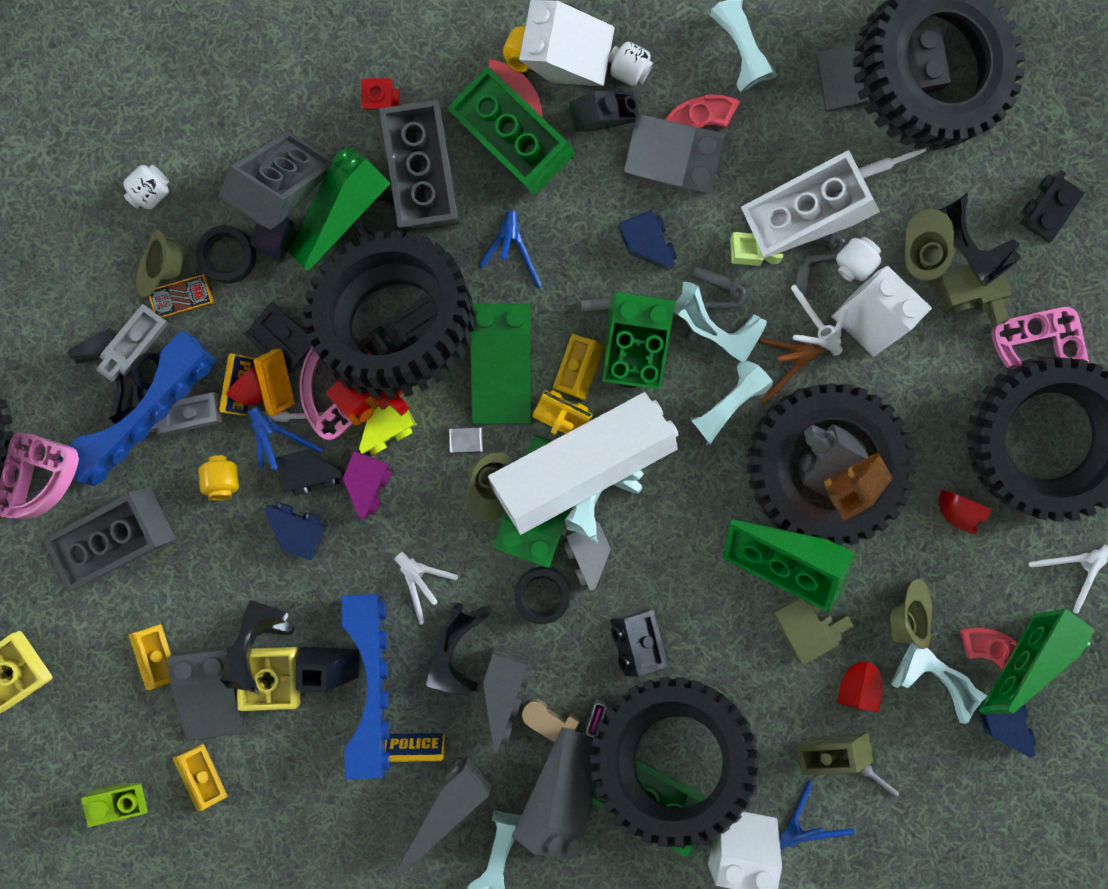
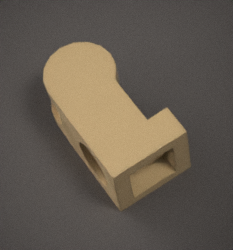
[522,699,580,742]

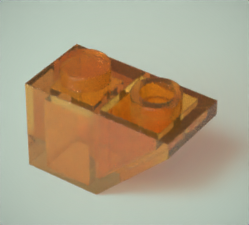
[824,453,893,521]

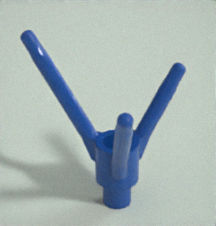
[478,210,542,288]
[248,406,323,470]
[779,781,855,850]

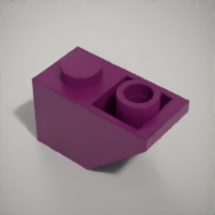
[343,451,392,520]

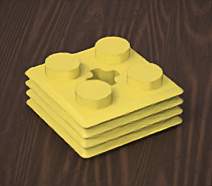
[0,631,53,713]
[237,647,300,711]

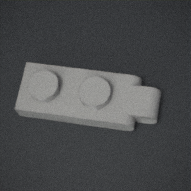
[97,304,168,382]
[149,392,222,436]

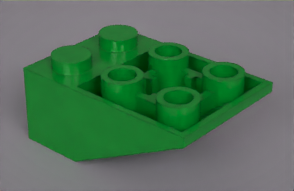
[602,290,675,390]

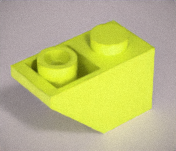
[359,396,417,456]

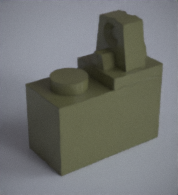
[935,264,1012,327]
[770,596,853,665]
[796,732,873,775]

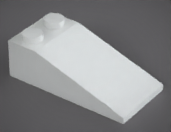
[741,150,880,258]

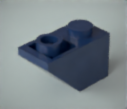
[618,209,677,270]
[265,502,327,561]
[977,702,1036,758]

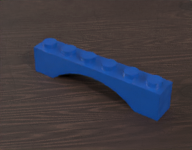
[58,330,217,486]
[341,594,390,780]

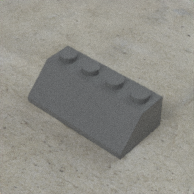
[379,99,460,229]

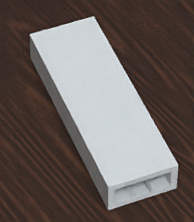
[488,392,678,535]

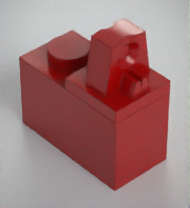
[325,352,410,427]

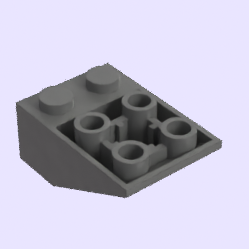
[483,645,532,752]

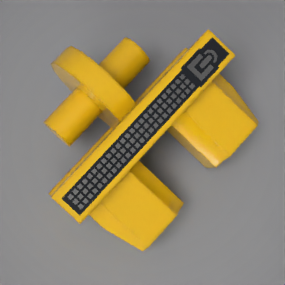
[532,390,593,435]

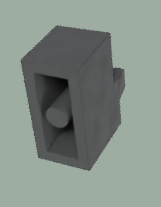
[796,424,870,497]

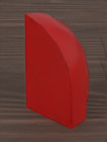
[226,365,263,405]
[938,490,992,534]
[837,662,883,713]

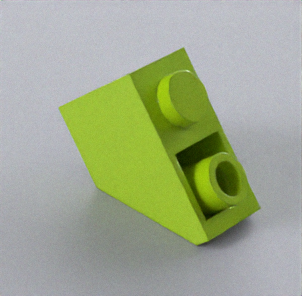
[81,783,148,827]

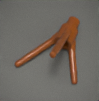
[759,337,824,404]

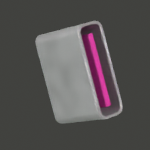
[449,428,483,453]
[586,700,606,737]

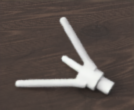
[791,285,848,356]
[1029,544,1108,614]
[394,552,458,625]

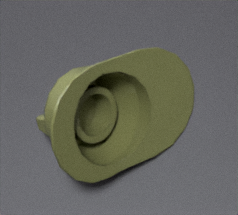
[905,208,954,281]
[136,230,188,297]
[466,452,514,522]
[890,579,932,649]

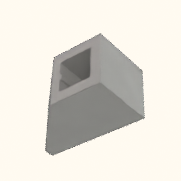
[563,521,611,591]

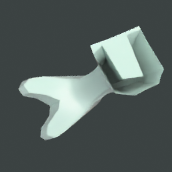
[708,0,777,93]
[674,282,767,363]
[690,360,773,446]
[565,470,643,543]
[891,643,987,724]
[467,810,521,889]

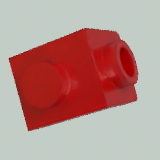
[361,78,400,110]

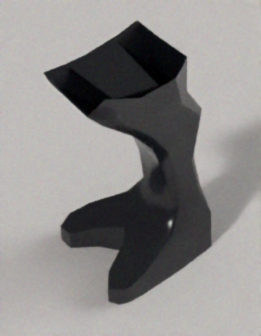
[939,193,1021,286]
[67,328,141,424]
[220,600,295,695]
[425,603,490,696]

